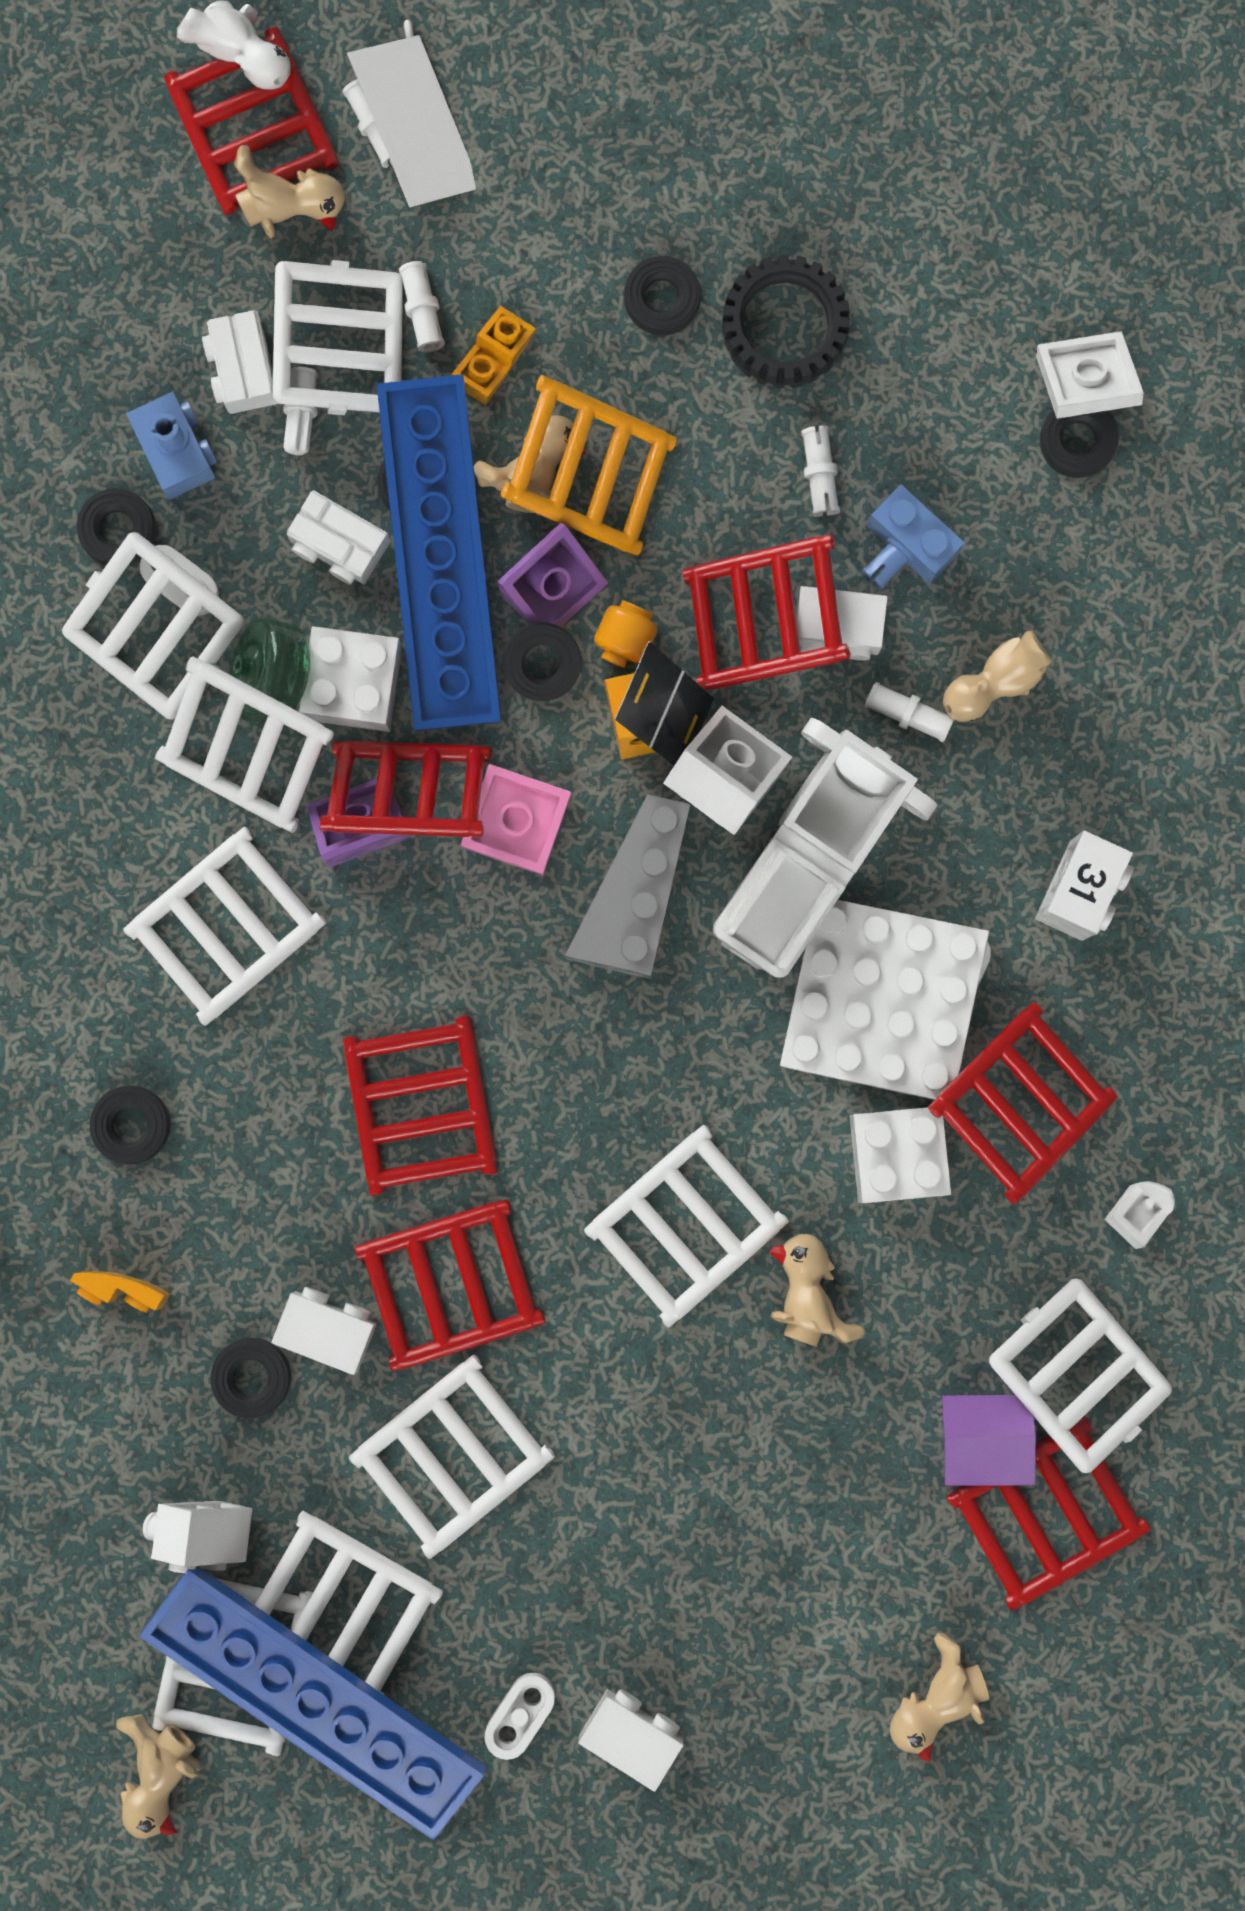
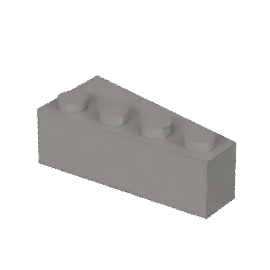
[565,794,690,979]

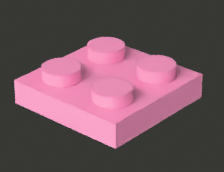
[460,764,572,875]

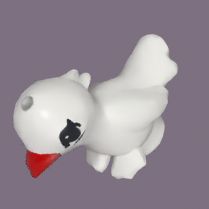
[177,1,296,90]

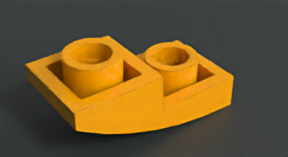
[451,305,536,406]
[70,1271,171,1313]

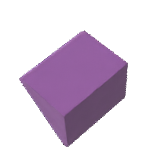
[497,522,608,627]
[306,778,411,868]
[942,1395,1036,1486]

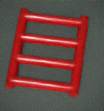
[164,27,339,215]
[682,534,851,691]
[319,741,492,837]
[928,1002,1118,1204]
[343,1015,498,1196]
[354,1199,546,1372]
[946,1416,1151,1611]

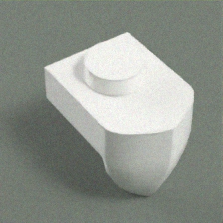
[1104,1181,1175,1249]

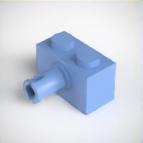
[126,391,218,500]
[861,484,965,591]

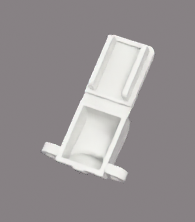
[713,718,938,977]

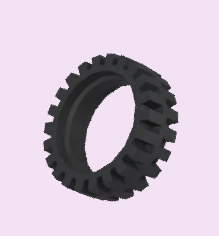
[722,255,850,388]

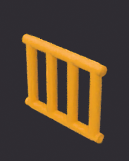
[501,375,677,556]

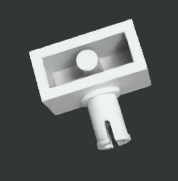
[143,1501,253,1573]

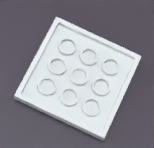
[780,900,989,1100]

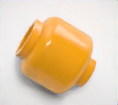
[594,600,658,668]

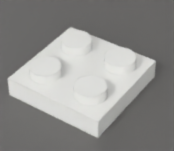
[1036,331,1144,419]

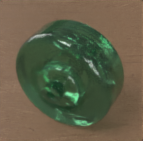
[228,618,310,725]

